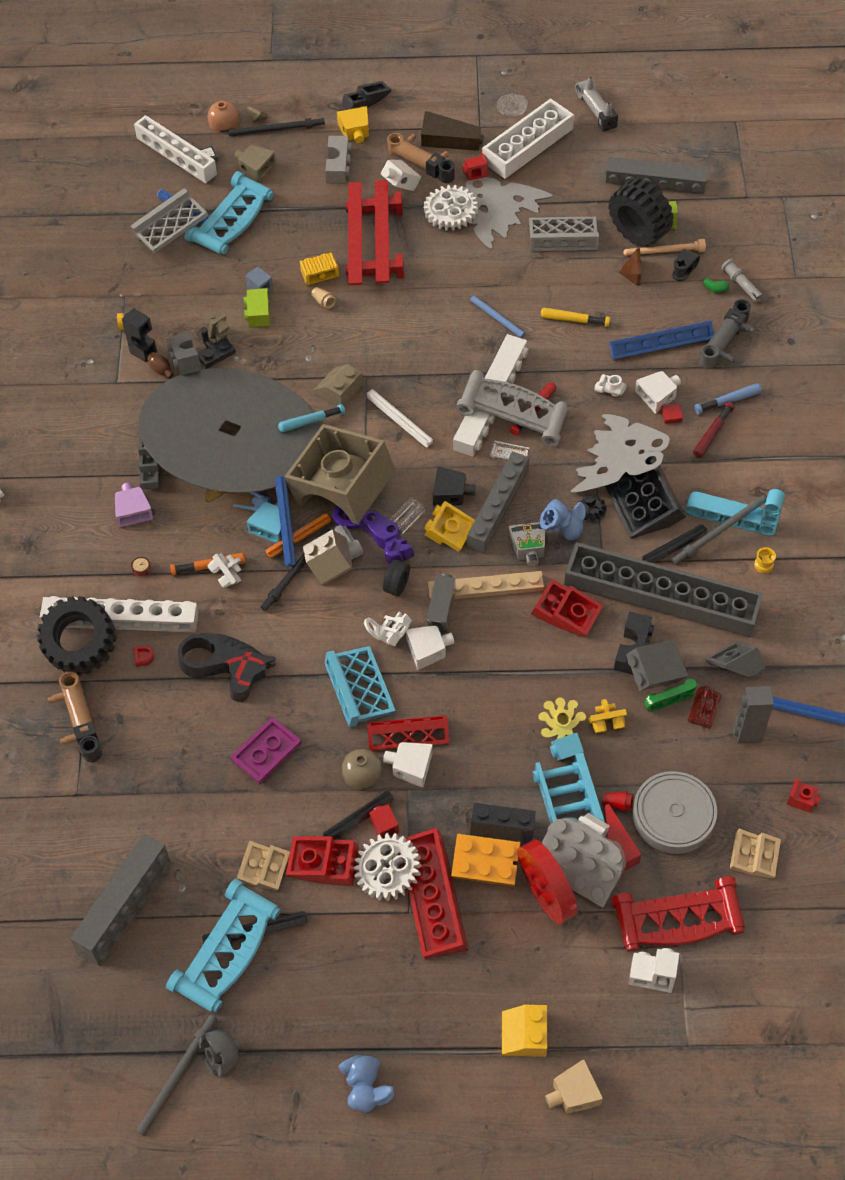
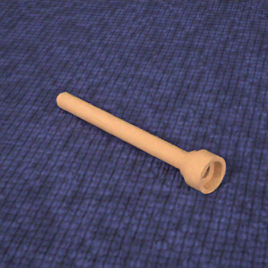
[624,239,706,256]

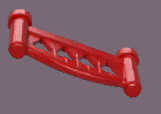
[611,876,745,952]

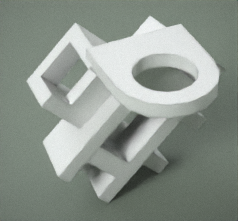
[364,612,412,646]

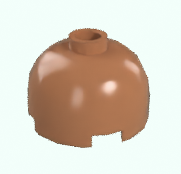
[207,101,240,133]

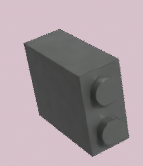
[427,573,456,632]
[626,639,688,691]

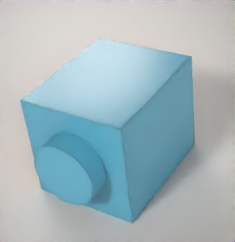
[550,733,584,761]

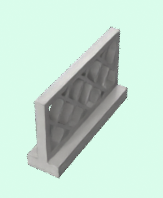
[131,188,209,254]
[529,217,599,251]

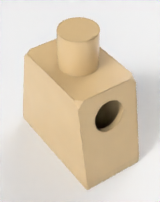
[545,1060,603,1114]

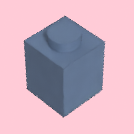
[245,266,273,292]

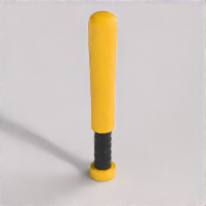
[541,308,610,327]

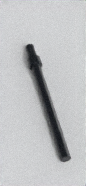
[228,118,325,136]
[260,526,331,612]

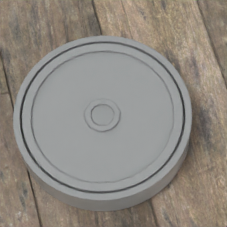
[632,771,717,854]

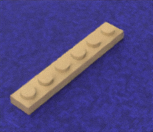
[428,571,544,601]

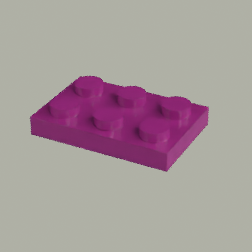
[230,717,302,785]

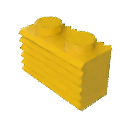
[300,252,339,285]

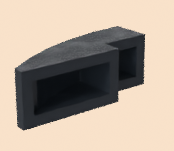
[341,81,392,110]

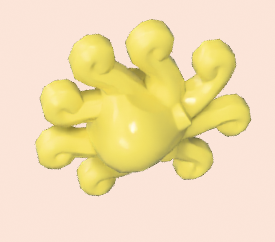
[538,698,586,739]

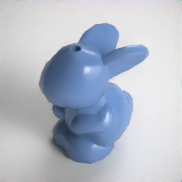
[540,499,586,541]
[338,1054,394,1113]

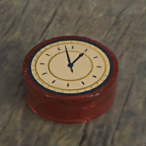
[131,557,151,576]

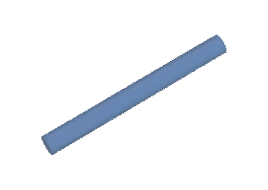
[470,295,525,338]

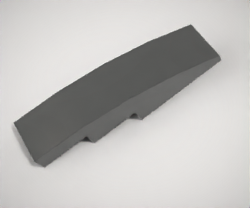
[138,432,159,489]

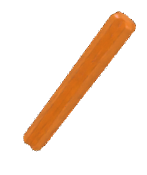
[266,514,331,558]

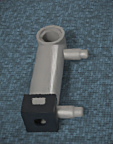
[575,76,618,132]

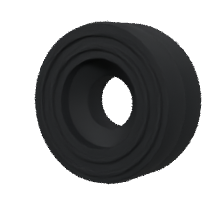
[383,560,410,596]

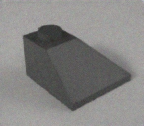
[705,641,765,677]

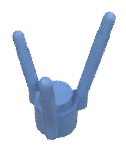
[233,491,271,512]

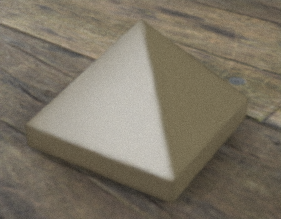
[247,106,268,122]

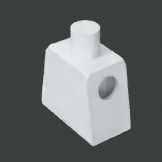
[381,160,421,191]
[635,371,681,414]
[406,626,454,670]
[383,742,433,787]

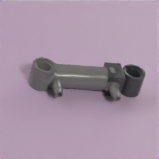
[699,299,755,369]

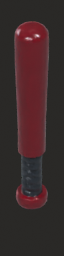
[693,402,735,458]

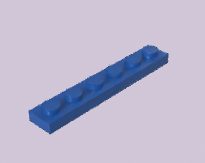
[609,320,714,359]

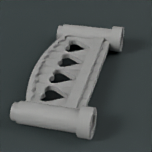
[456,370,568,447]

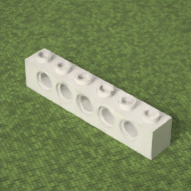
[134,115,217,183]

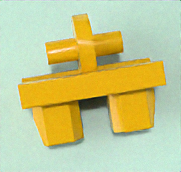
[588,699,627,734]

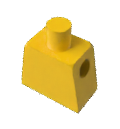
[337,106,369,143]

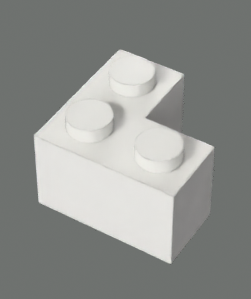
[628,948,679,993]

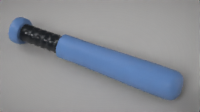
[694,383,762,415]

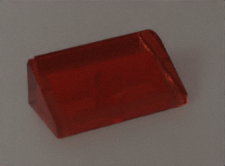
[688,685,721,729]

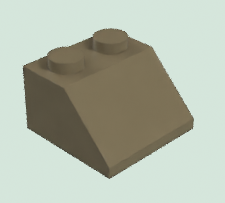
[313,364,363,406]
[303,529,353,586]

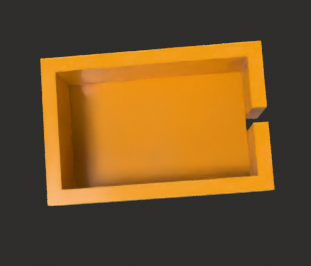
[451,834,520,887]

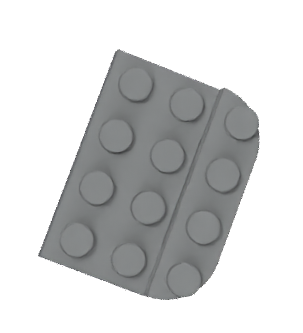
[542,817,626,908]

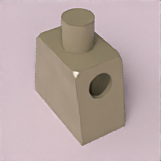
[234,145,276,183]

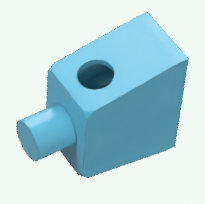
[247,501,282,544]

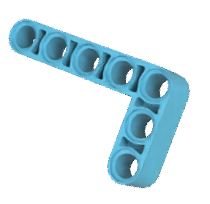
[685,489,785,536]

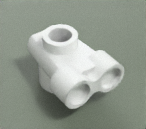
[595,374,626,397]

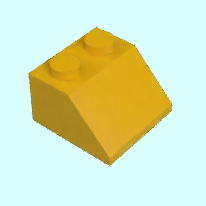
[502,1005,547,1057]

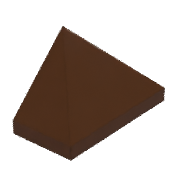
[619,248,641,286]

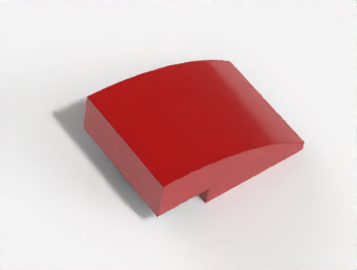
[531,579,604,636]
[286,836,359,886]

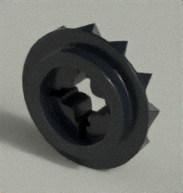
[578,495,607,522]

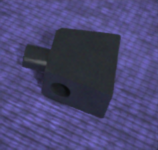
[433,467,476,506]

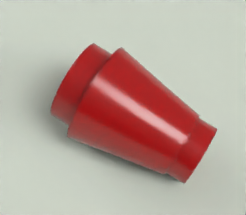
[602,791,633,812]

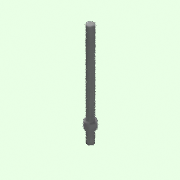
[671,495,767,565]
[136,1015,217,1136]

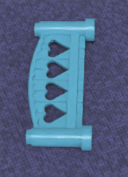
[184,171,274,255]
[166,878,281,1013]

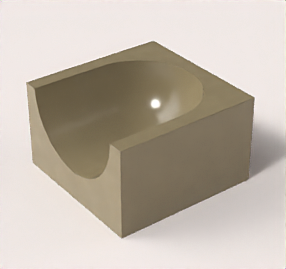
[284,424,395,524]

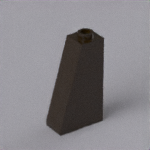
[421,111,484,151]

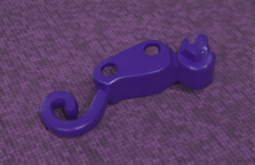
[333,506,415,565]

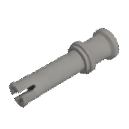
[721,259,764,303]

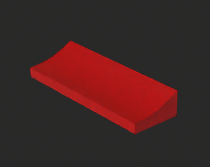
[403,828,469,959]

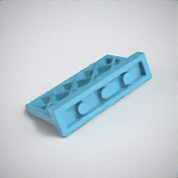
[324,646,396,728]

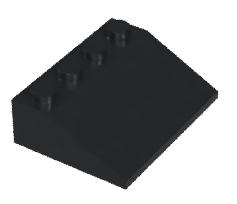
[605,456,686,539]

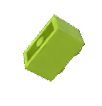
[244,288,270,328]

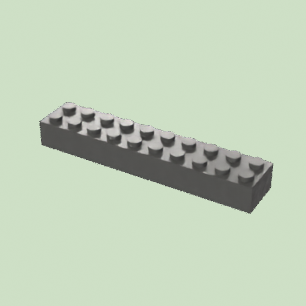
[564,542,763,637]

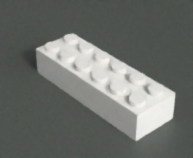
[482,99,574,179]

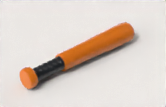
[170,553,246,576]

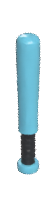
[278,404,345,432]

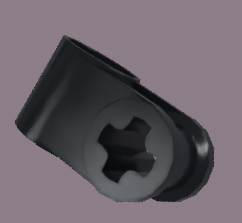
[672,249,700,281]

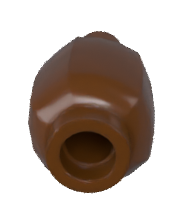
[147,352,174,379]

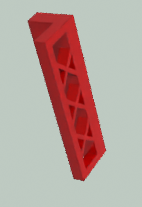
[367,715,450,750]

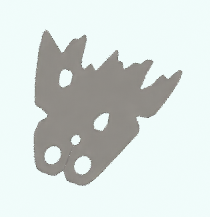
[463,177,552,249]
[571,414,670,493]

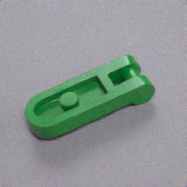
[644,678,697,712]

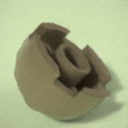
[342,749,382,790]

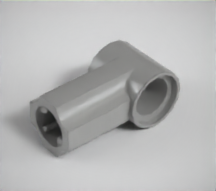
[334,525,364,560]

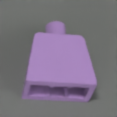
[115,483,153,528]

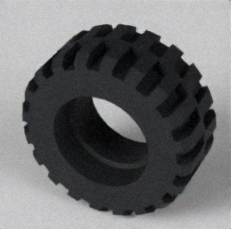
[608,179,674,247]
[37,596,117,675]

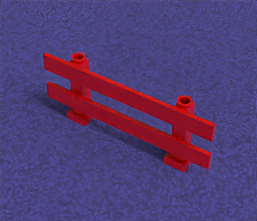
[345,180,404,286]

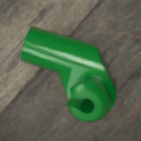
[703,278,730,293]

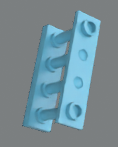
[533,753,605,824]

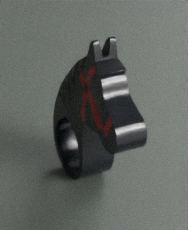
[178,633,276,702]

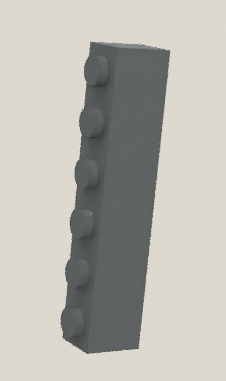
[606,157,708,194]
[467,451,529,554]

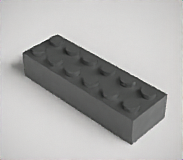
[70,834,170,966]

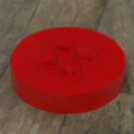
[517,839,577,925]

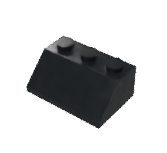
[470,803,536,847]

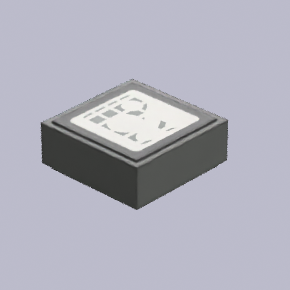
[199,145,218,161]

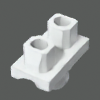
[208,553,242,588]

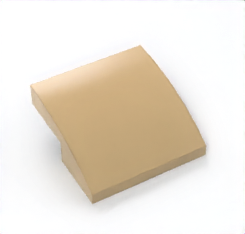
[730,829,781,878]
[236,841,290,891]

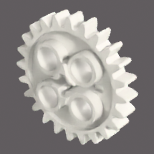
[424,185,478,231]
[354,833,422,901]

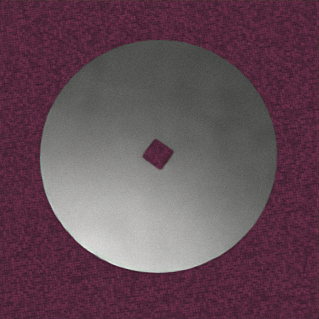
[139,368,319,493]

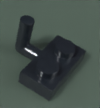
[198,327,236,369]

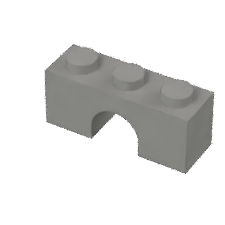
[325,136,352,183]

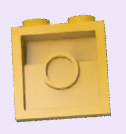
[424,501,475,552]

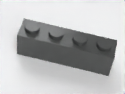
[733,686,774,743]

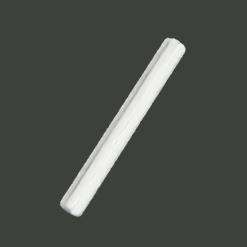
[367,389,433,448]

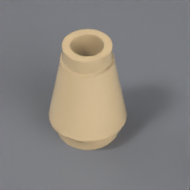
[311,287,336,309]

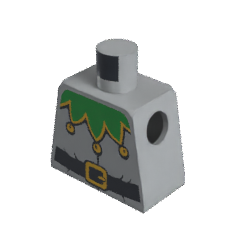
[509,522,545,567]

